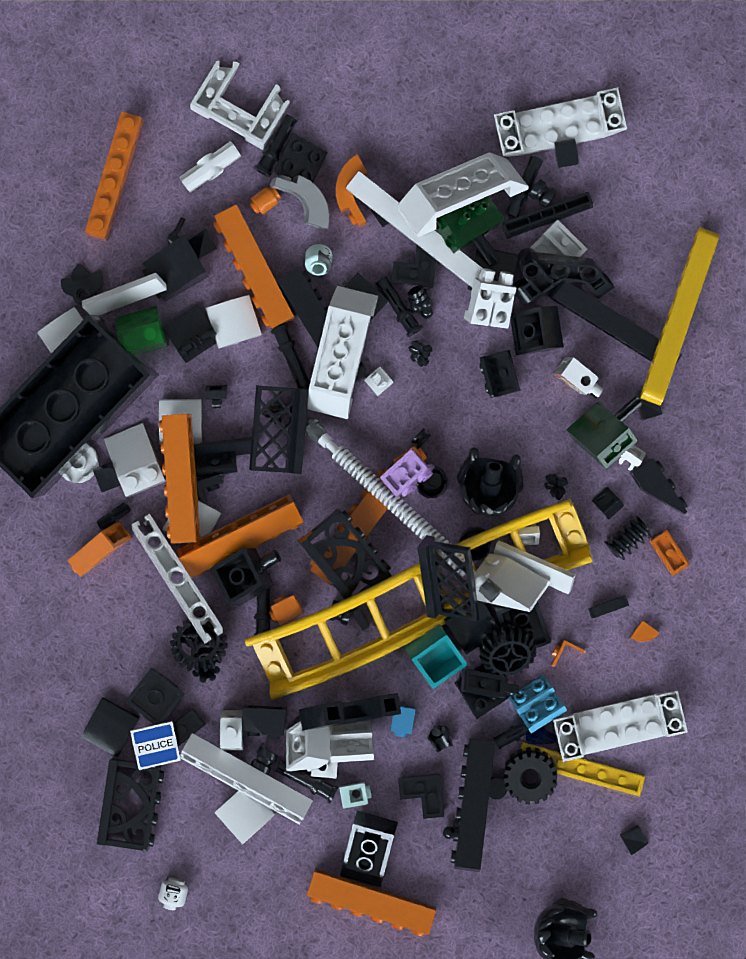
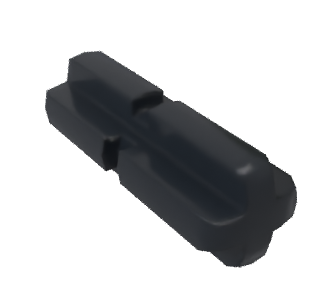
[97,502,131,530]

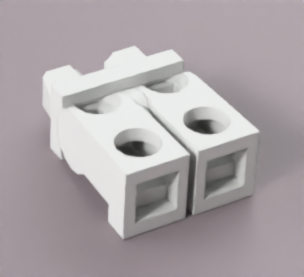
[464,268,516,328]

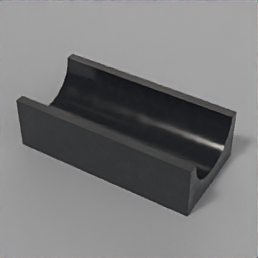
[0,315,159,498]

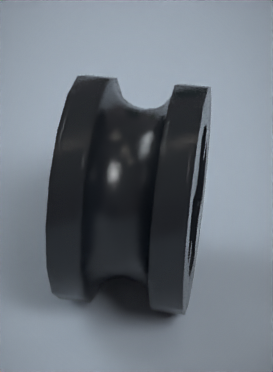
[411,428,431,449]

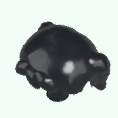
[457,447,524,517]
[534,898,597,959]

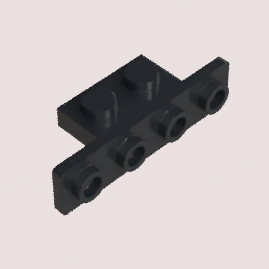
[194,437,252,477]

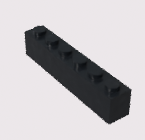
[277,268,367,383]
[450,739,495,872]

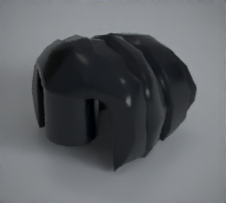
[427,725,453,753]

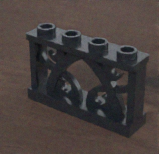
[297,509,392,600]
[96,758,165,852]

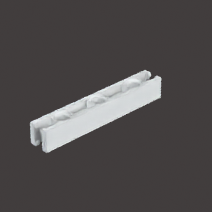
[131,514,223,644]
[180,733,313,825]

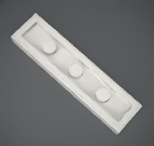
[82,273,167,315]
[494,541,576,594]

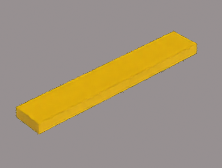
[520,742,645,797]

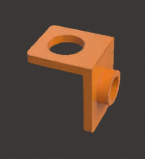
[550,640,586,667]

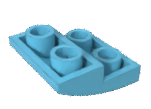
[508,675,567,733]

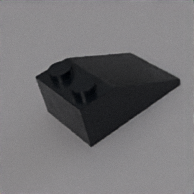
[492,601,551,648]
[340,810,398,887]

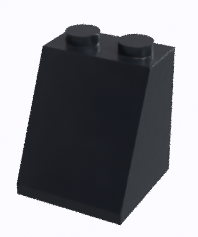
[142,235,209,302]

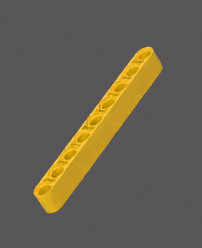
[640,227,720,406]

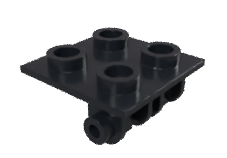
[274,133,328,183]
[163,305,217,363]
[455,665,508,719]

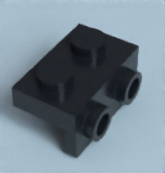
[479,350,521,398]

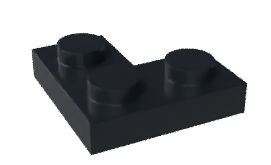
[391,245,436,288]
[398,774,444,819]

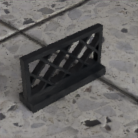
[249,385,309,474]
[417,535,480,622]

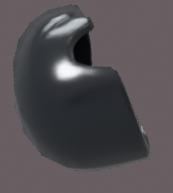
[417,466,448,499]
[459,526,491,561]

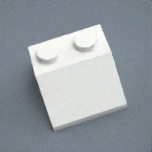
[286,721,331,771]

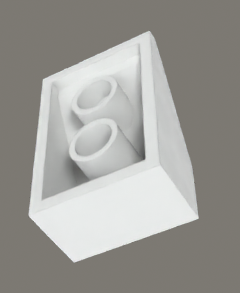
[104,423,166,497]
[475,553,550,612]

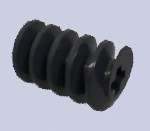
[604,515,651,560]

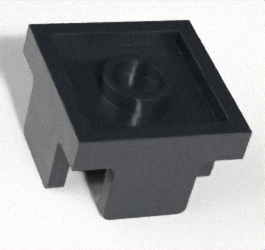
[125,668,185,725]

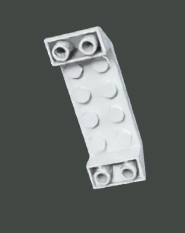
[494,88,627,156]
[397,152,529,237]
[307,286,378,419]
[553,690,688,762]

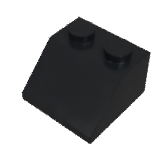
[510,306,564,356]

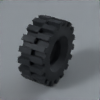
[504,747,558,805]

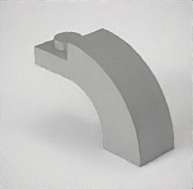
[270,175,329,229]

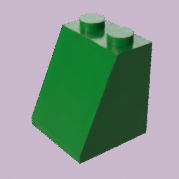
[116,306,168,356]

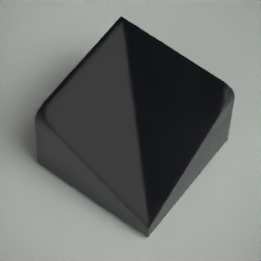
[638,399,662,421]
[93,462,121,492]
[620,825,649,855]

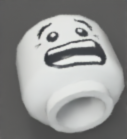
[158,877,188,910]

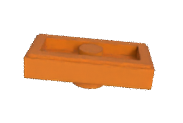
[649,529,690,576]

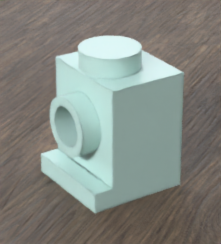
[339,781,372,809]

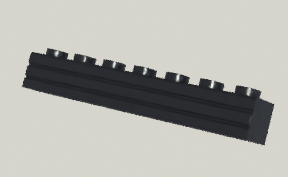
[502,191,593,239]

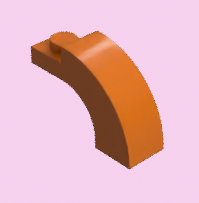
[336,154,368,228]

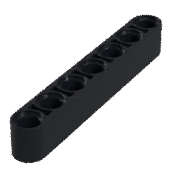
[548,281,682,366]

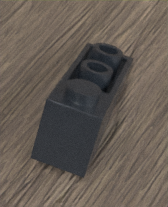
[630,459,688,514]

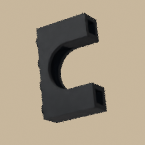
[299,693,401,731]

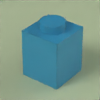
[390,705,415,737]

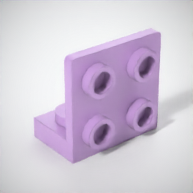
[380,449,435,497]

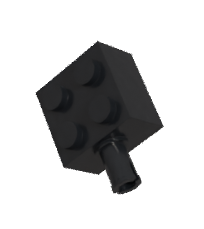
[211,547,281,606]

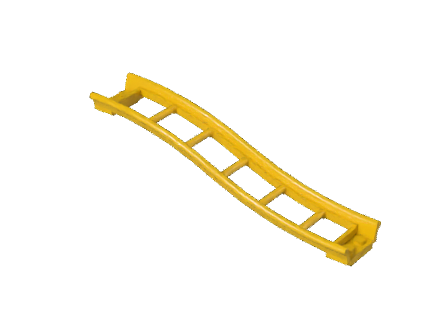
[245,498,593,700]

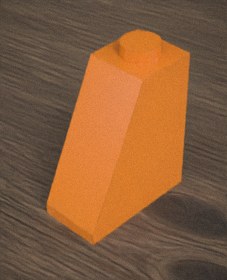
[67,521,132,577]

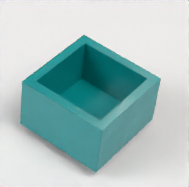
[405,624,468,689]

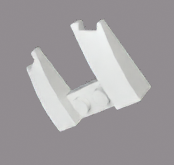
[190,61,290,150]

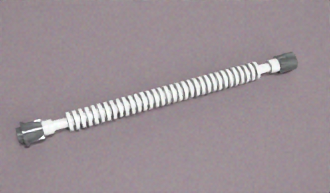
[305,419,502,602]

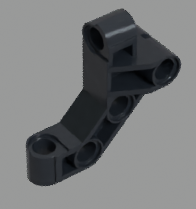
[513,248,615,305]

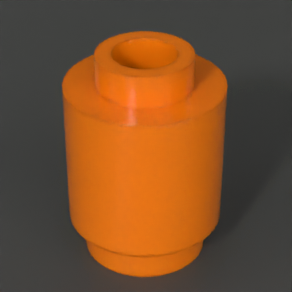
[249,186,281,215]

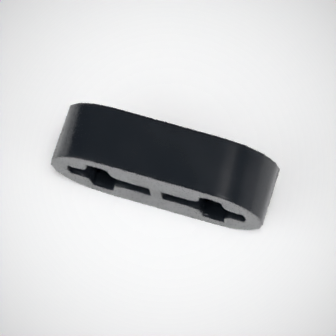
[588,595,629,618]

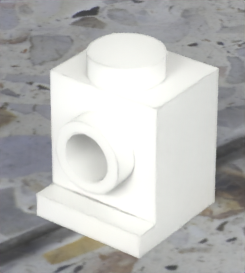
[307,758,338,779]

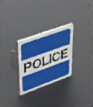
[130,721,181,770]

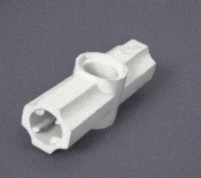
[179,141,241,193]

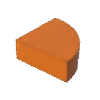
[629,621,659,642]

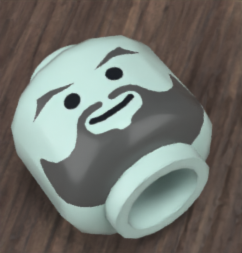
[305,244,333,276]

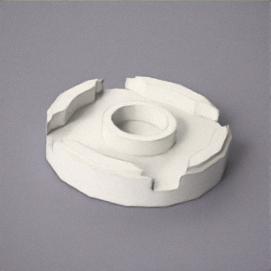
[63,446,99,483]

